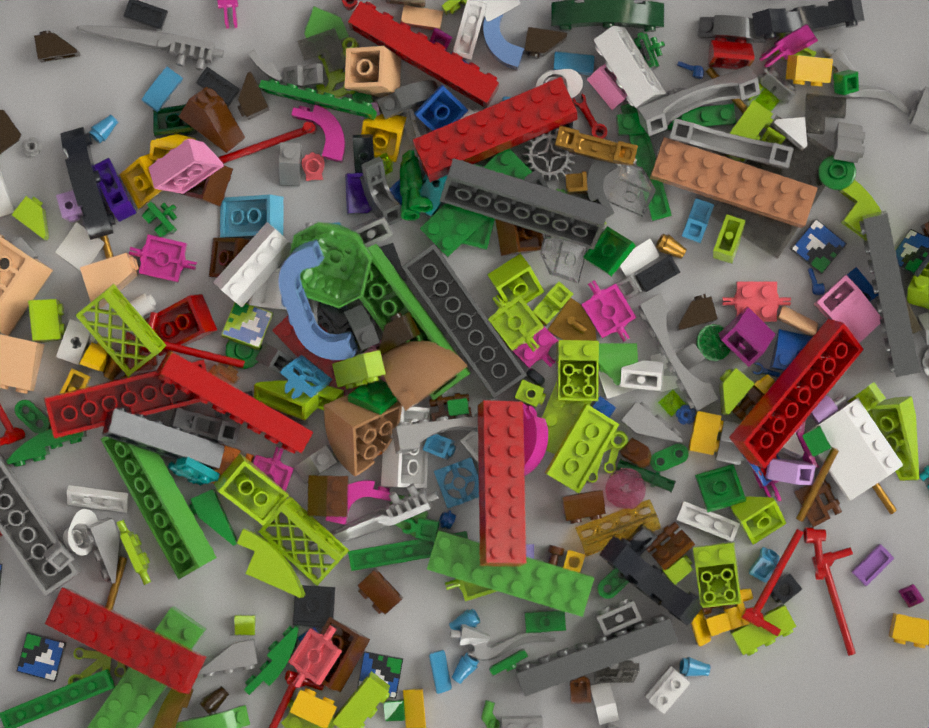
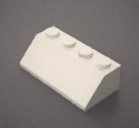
[594,26,666,108]
[213,222,292,307]
[381,406,431,488]

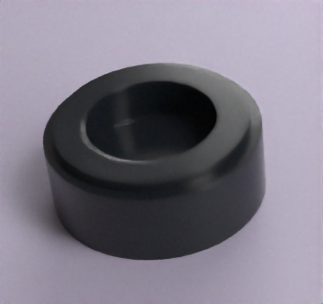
[526,368,545,387]

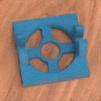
[280,355,332,399]
[434,458,479,509]

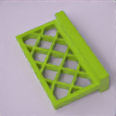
[75,284,166,377]
[258,496,350,586]

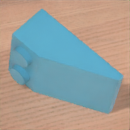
[220,194,284,238]

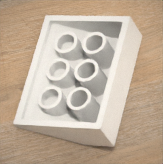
[806,398,903,501]

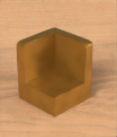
[565,171,588,195]

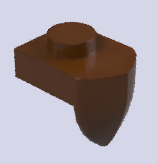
[620,437,651,468]
[569,675,591,704]

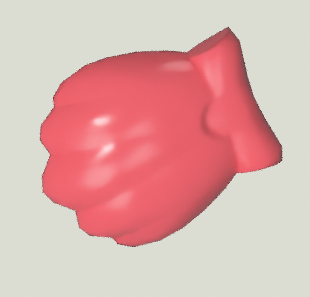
[302,152,325,181]

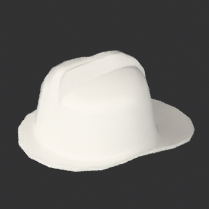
[536,69,583,98]
[63,509,98,556]

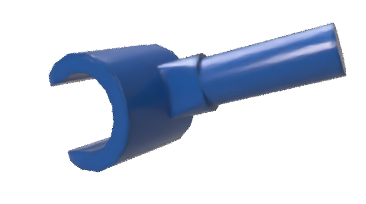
[677,61,704,79]
[808,268,825,295]
[752,363,780,378]

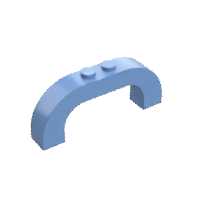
[483,14,524,70]
[279,240,358,360]

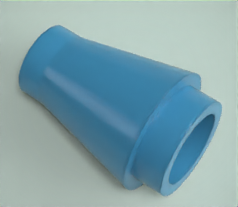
[89,114,118,144]
[449,609,480,630]
[452,653,479,684]
[679,657,711,677]

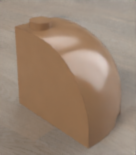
[382,341,468,410]
[324,395,402,476]

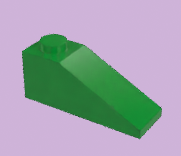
[189,489,238,546]

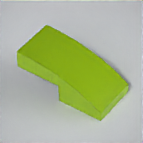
[533,281,573,326]
[847,382,886,411]

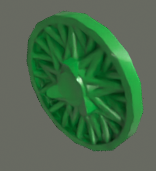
[819,155,856,190]
[696,324,731,361]
[225,340,262,369]

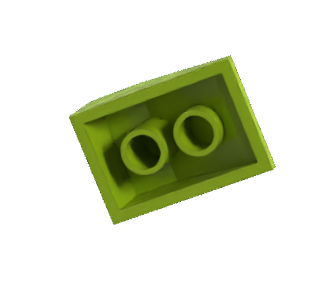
[214,454,289,526]

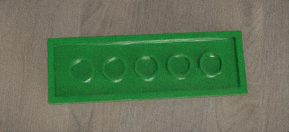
[420,149,532,258]

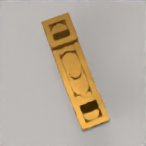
[555,126,638,166]
[153,688,194,728]

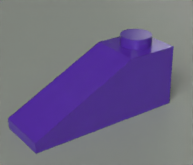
[94,158,137,222]

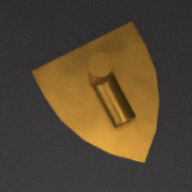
[548,298,597,341]

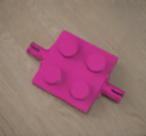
[129,234,197,283]
[581,280,637,342]
[502,327,558,368]
[253,447,294,491]

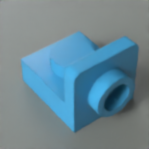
[423,434,456,460]
[749,547,779,583]

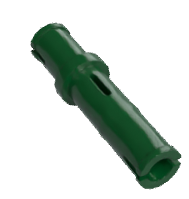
[616,458,676,493]

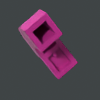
[291,105,346,163]
[523,404,548,476]
[325,480,391,525]

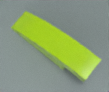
[839,180,882,240]
[254,380,344,420]
[237,529,305,598]

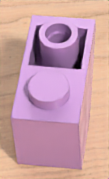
[766,459,816,485]

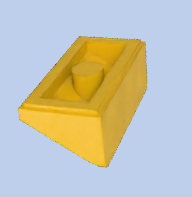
[690,603,711,646]
[403,688,426,728]

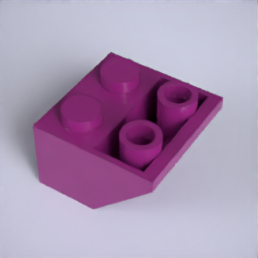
[719,306,776,367]

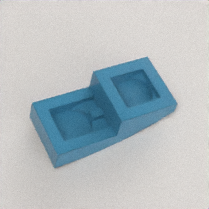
[141,67,183,112]
[682,197,715,243]

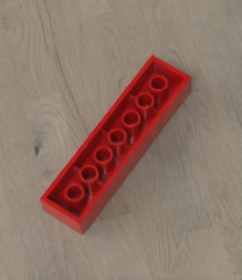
[348,1,499,109]
[413,77,578,182]
[729,319,864,469]
[156,351,313,454]
[44,359,207,438]
[477,400,526,567]
[45,587,206,694]

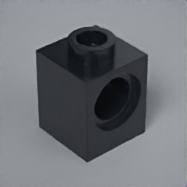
[770,572,802,604]

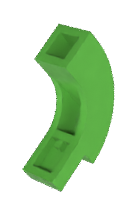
[176,705,250,728]

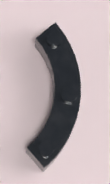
[752,0,865,40]
[60,127,115,240]
[599,536,703,626]

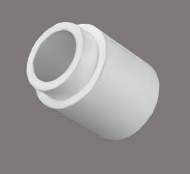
[130,293,157,317]

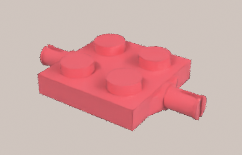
[722,281,791,322]
[288,625,342,688]

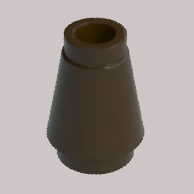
[199,686,229,715]

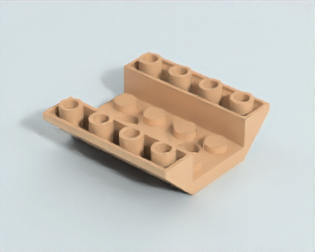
[0,234,53,336]

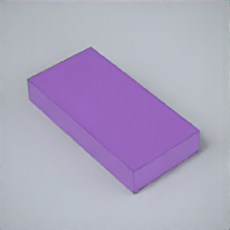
[851,544,895,586]

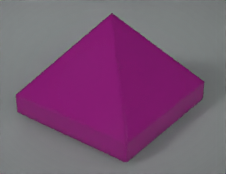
[429,28,453,51]
[898,584,924,608]

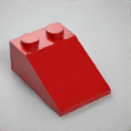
[707,37,755,70]
[145,294,217,356]

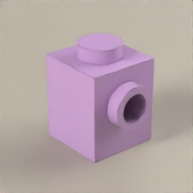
[56,190,83,222]

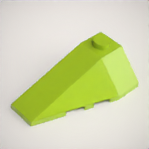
[867,396,919,481]

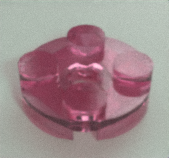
[605,468,646,509]

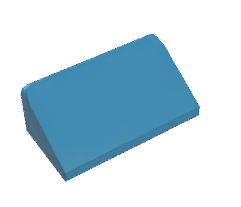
[553,52,595,75]
[429,650,452,694]

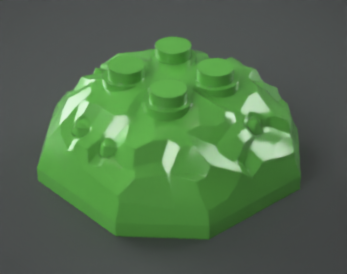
[289,222,372,308]

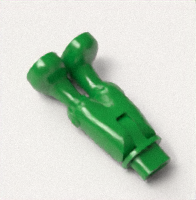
[399,150,433,221]

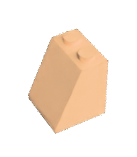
[345,46,401,98]
[80,253,140,308]
[0,334,45,394]

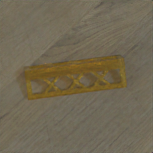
[575,499,661,557]

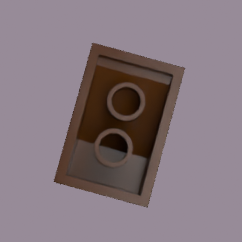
[179,87,245,153]

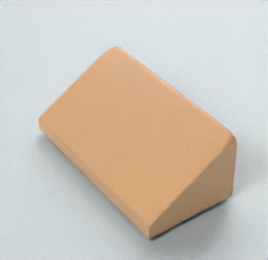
[401,5,443,30]
[777,306,818,336]

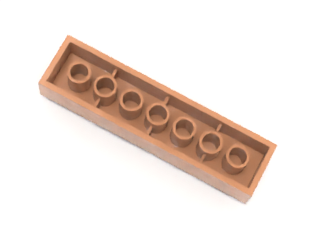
[650,137,818,228]

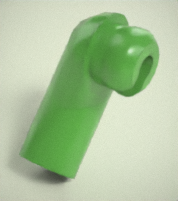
[481,700,500,728]

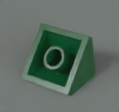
[153,104,197,139]

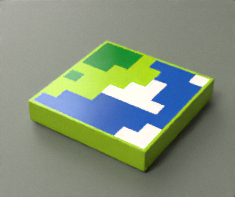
[221,302,273,350]

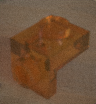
[209,363,241,384]

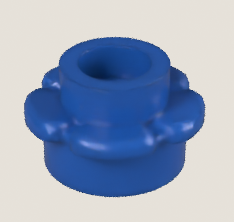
[676,405,696,425]
[439,510,456,529]

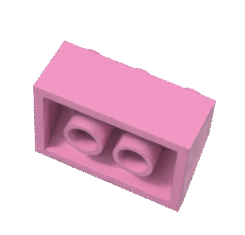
[149,139,223,194]

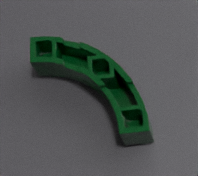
[551,0,664,32]

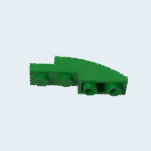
[7,429,87,467]
[244,625,300,695]

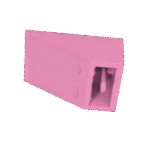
[814,275,883,343]

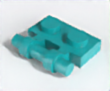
[168,457,220,486]

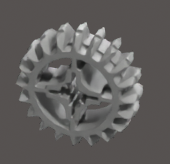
[522,129,576,182]

